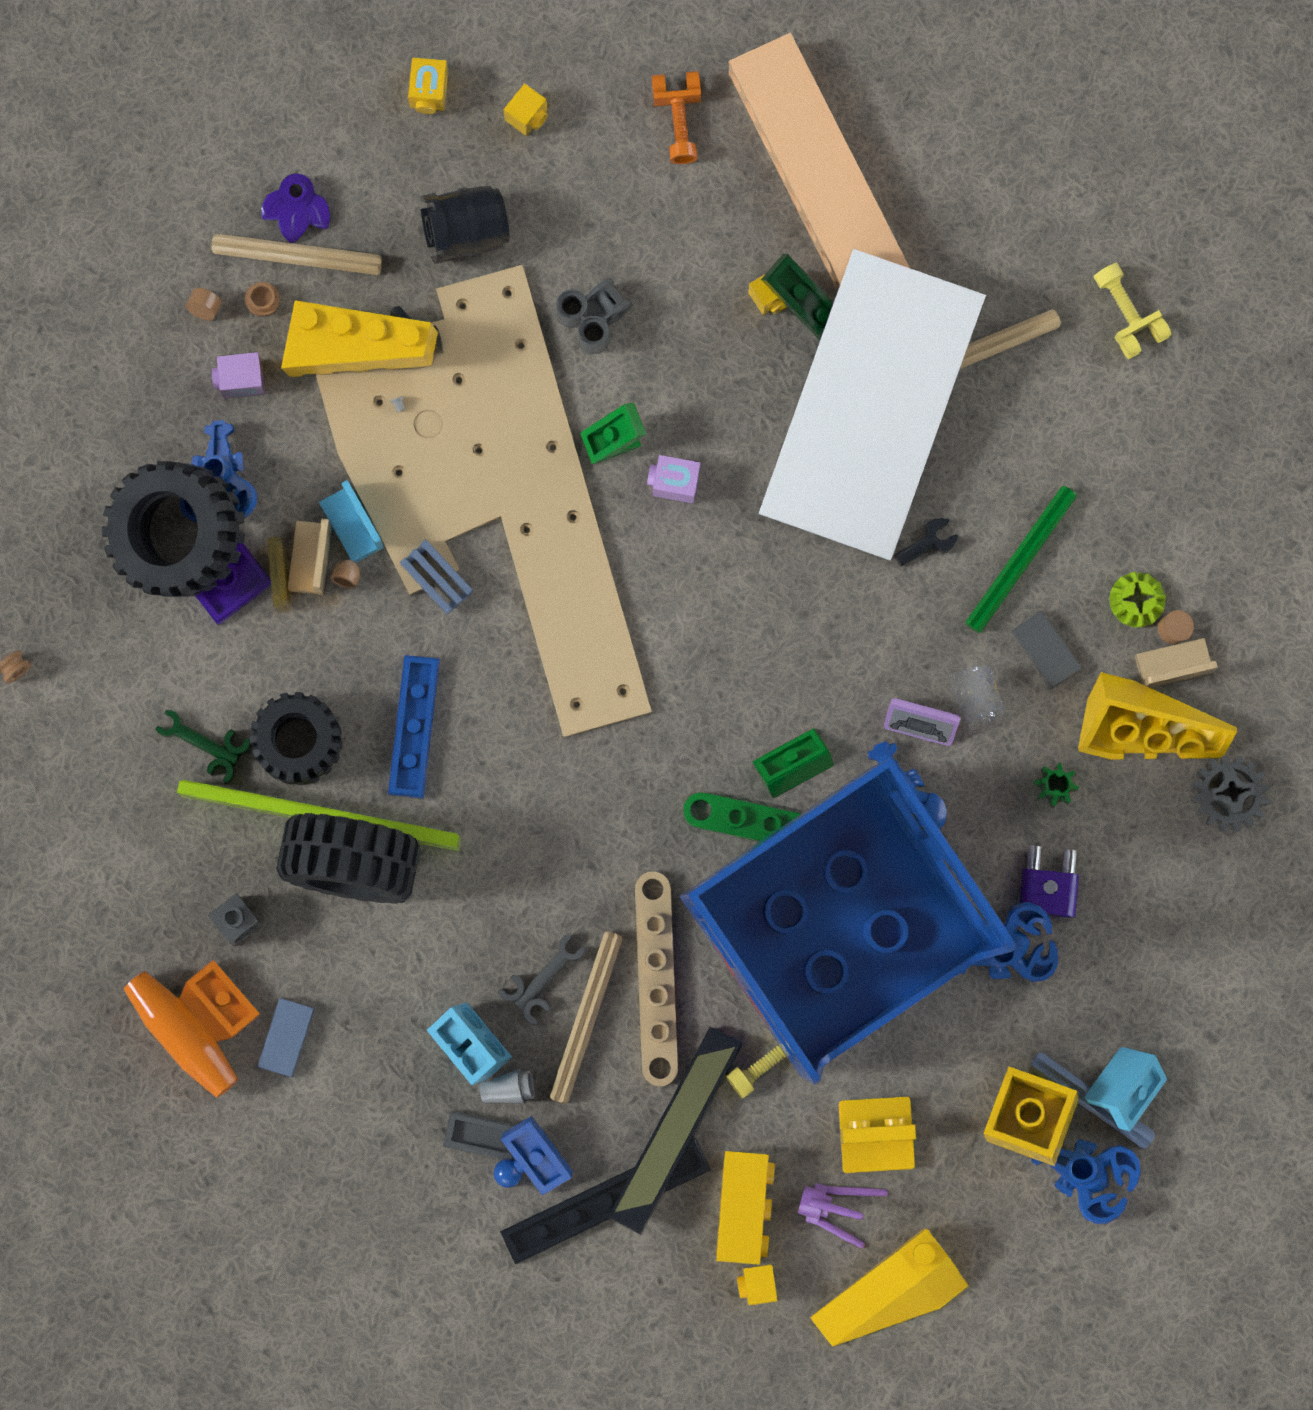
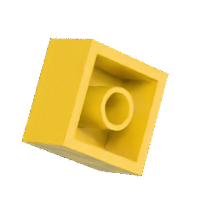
[983,1066,1079,1166]

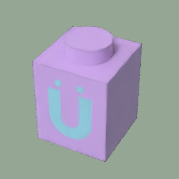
[212,352,265,399]
[647,455,700,504]

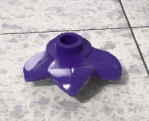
[261,173,330,243]

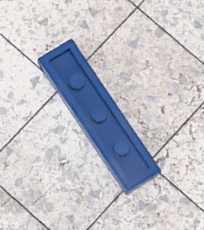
[388,655,440,799]

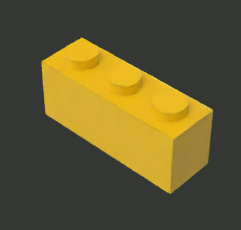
[716,1151,775,1265]

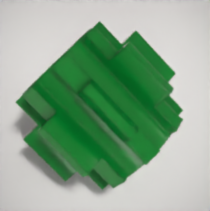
[1033,763,1079,808]

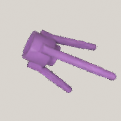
[798,1183,888,1249]

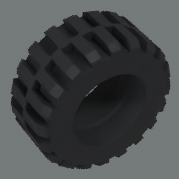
[102,461,245,597]
[276,813,421,904]

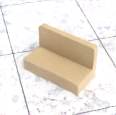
[288,519,332,595]
[1135,638,1218,688]

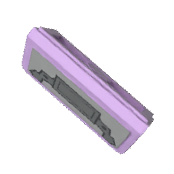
[884,698,961,746]

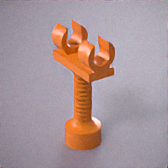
[652,71,701,164]

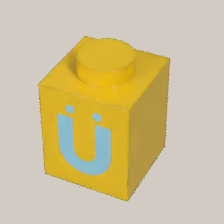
[408,57,448,114]

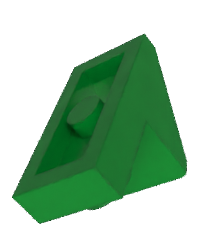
[580,403,647,464]

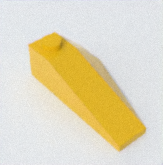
[1078,672,1238,760]
[810,1228,968,1347]

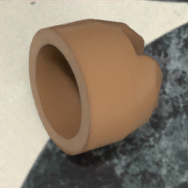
[330,560,360,589]

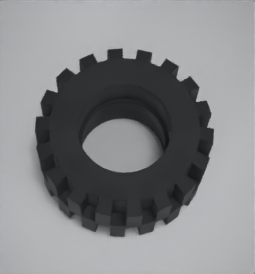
[250,692,343,786]

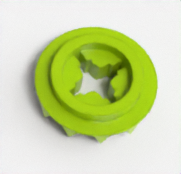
[1109,571,1166,628]

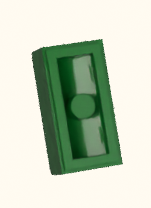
[752,728,834,799]

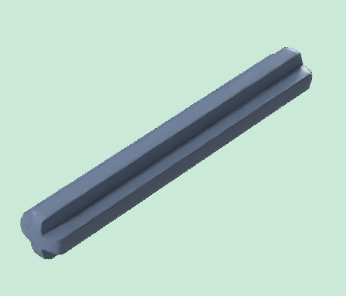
[1030,1053,1155,1149]

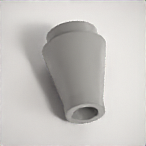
[480,1068,535,1104]

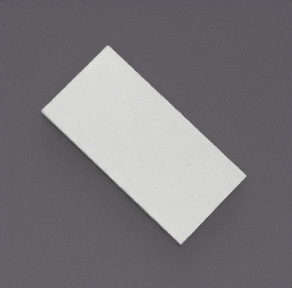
[759,249,986,561]

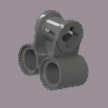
[556,278,633,355]

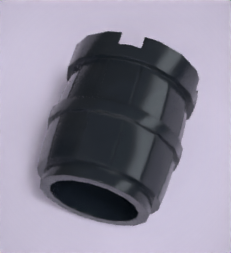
[420,186,510,264]

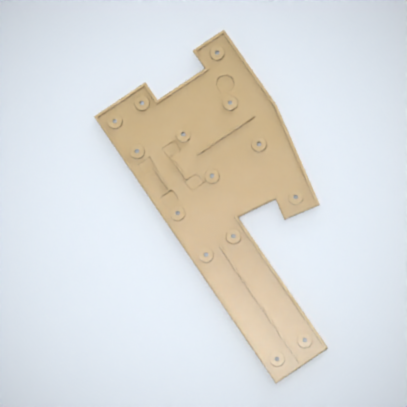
[316,265,652,738]

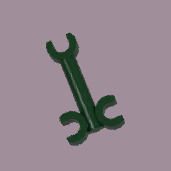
[155,710,251,784]

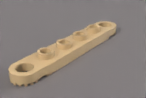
[635,871,678,1087]

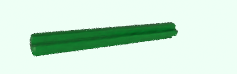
[966,485,1077,633]

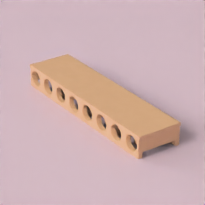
[728,32,910,290]

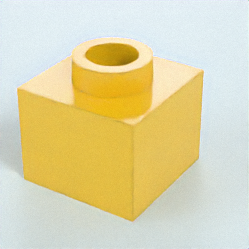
[503,83,548,136]
[748,274,787,315]
[737,1264,777,1305]

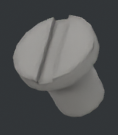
[390,396,405,412]

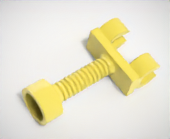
[1093,263,1172,360]
[726,1046,786,1099]

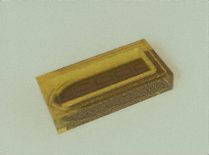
[267,537,291,613]

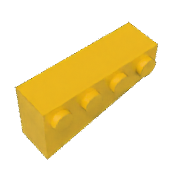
[281,300,438,377]

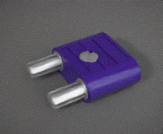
[1020,845,1079,918]

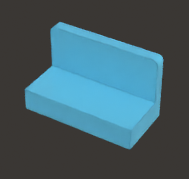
[319,480,384,563]
[1085,1047,1167,1131]

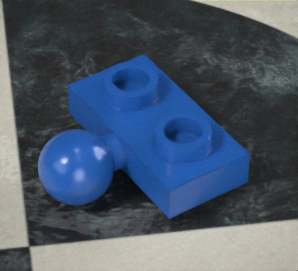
[493,1116,573,1195]

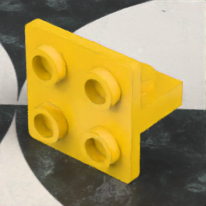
[838,1097,916,1173]

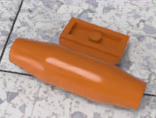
[123,960,260,1098]

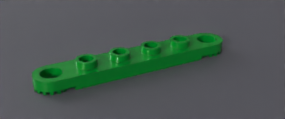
[683,792,800,842]

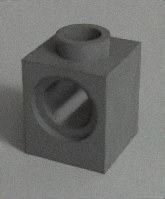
[208,893,263,947]

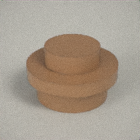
[245,282,280,317]

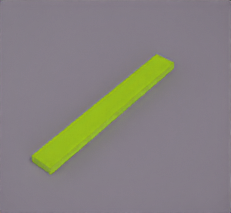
[177,780,461,851]

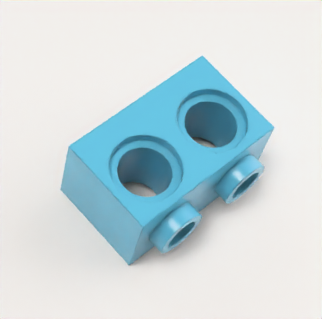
[427,1002,512,1085]

